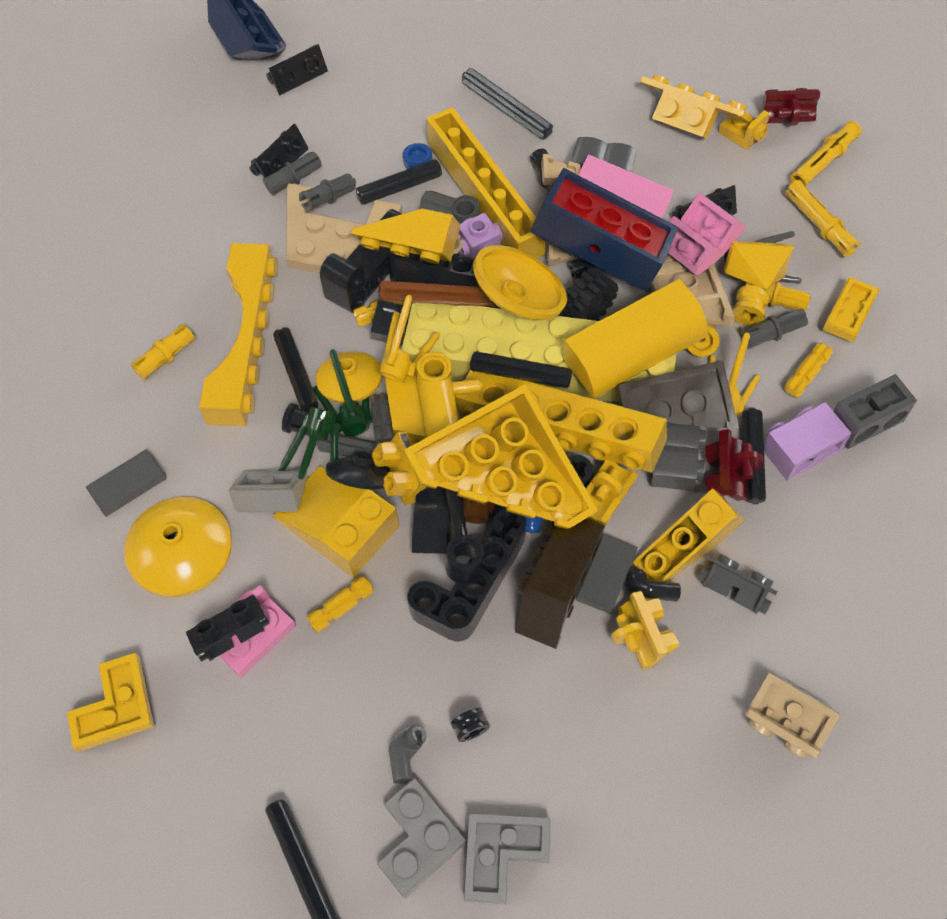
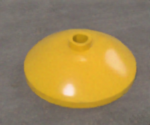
[473,245,567,320]
[124,496,233,597]

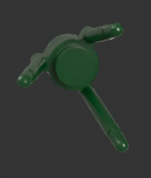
[313,349,373,436]
[278,407,342,480]

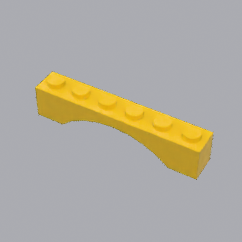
[199,243,278,426]

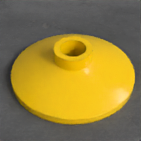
[316,351,382,403]

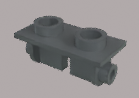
[698,554,778,614]

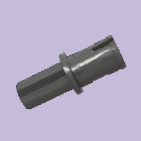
[262,152,322,196]
[299,173,357,211]
[741,309,808,349]

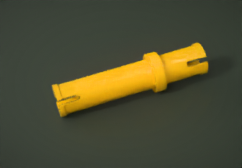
[790,121,862,186]
[785,180,861,257]

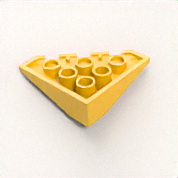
[402,384,598,529]

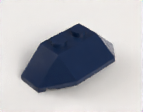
[207,0,286,60]

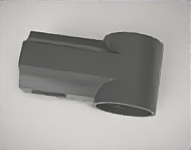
[419,190,480,224]

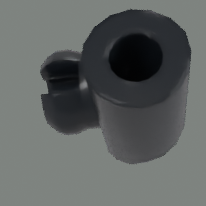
[625,569,681,602]

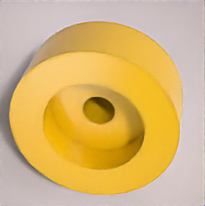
[687,324,720,357]

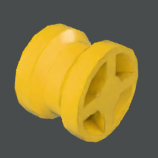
[733,285,770,326]

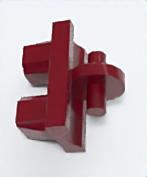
[762,88,820,126]
[705,429,763,501]

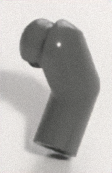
[389,724,426,784]

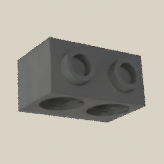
[834,374,917,449]

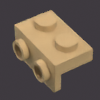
[745,671,841,759]

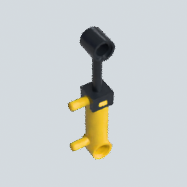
[417,352,484,584]

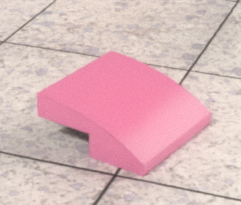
[668,193,747,275]

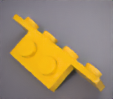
[640,74,753,139]

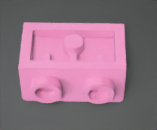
[219,585,296,678]

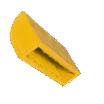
[563,278,708,399]

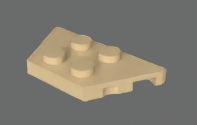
[650,255,735,327]

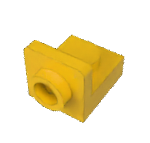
[718,110,770,150]

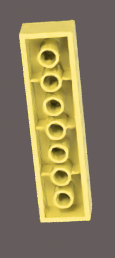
[402,302,676,403]

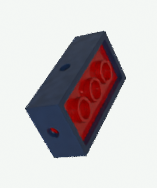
[530,167,678,292]

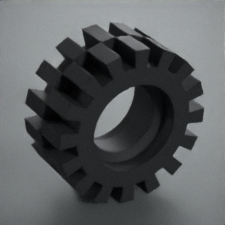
[560,268,619,321]

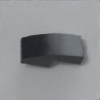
[412,487,451,554]

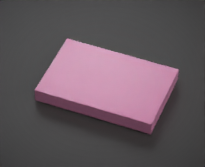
[579,154,674,218]

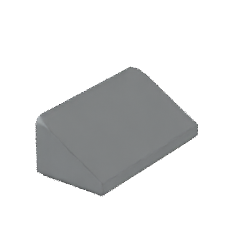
[229,470,307,512]

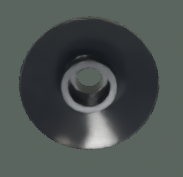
[325,452,391,490]

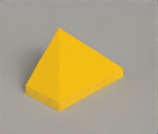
[723,241,794,290]

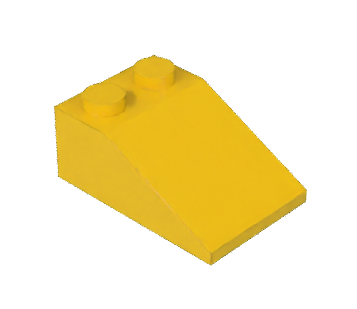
[273,466,399,578]

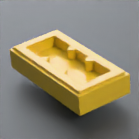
[823,277,880,343]

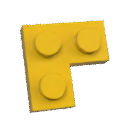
[67,653,154,752]

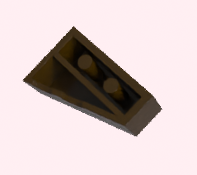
[515,519,605,649]

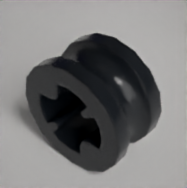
[451,708,490,742]

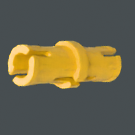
[130,324,196,380]

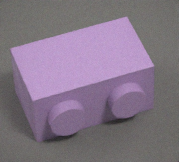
[764,402,852,481]

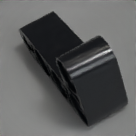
[320,209,402,313]
[388,245,514,287]
[407,508,526,642]

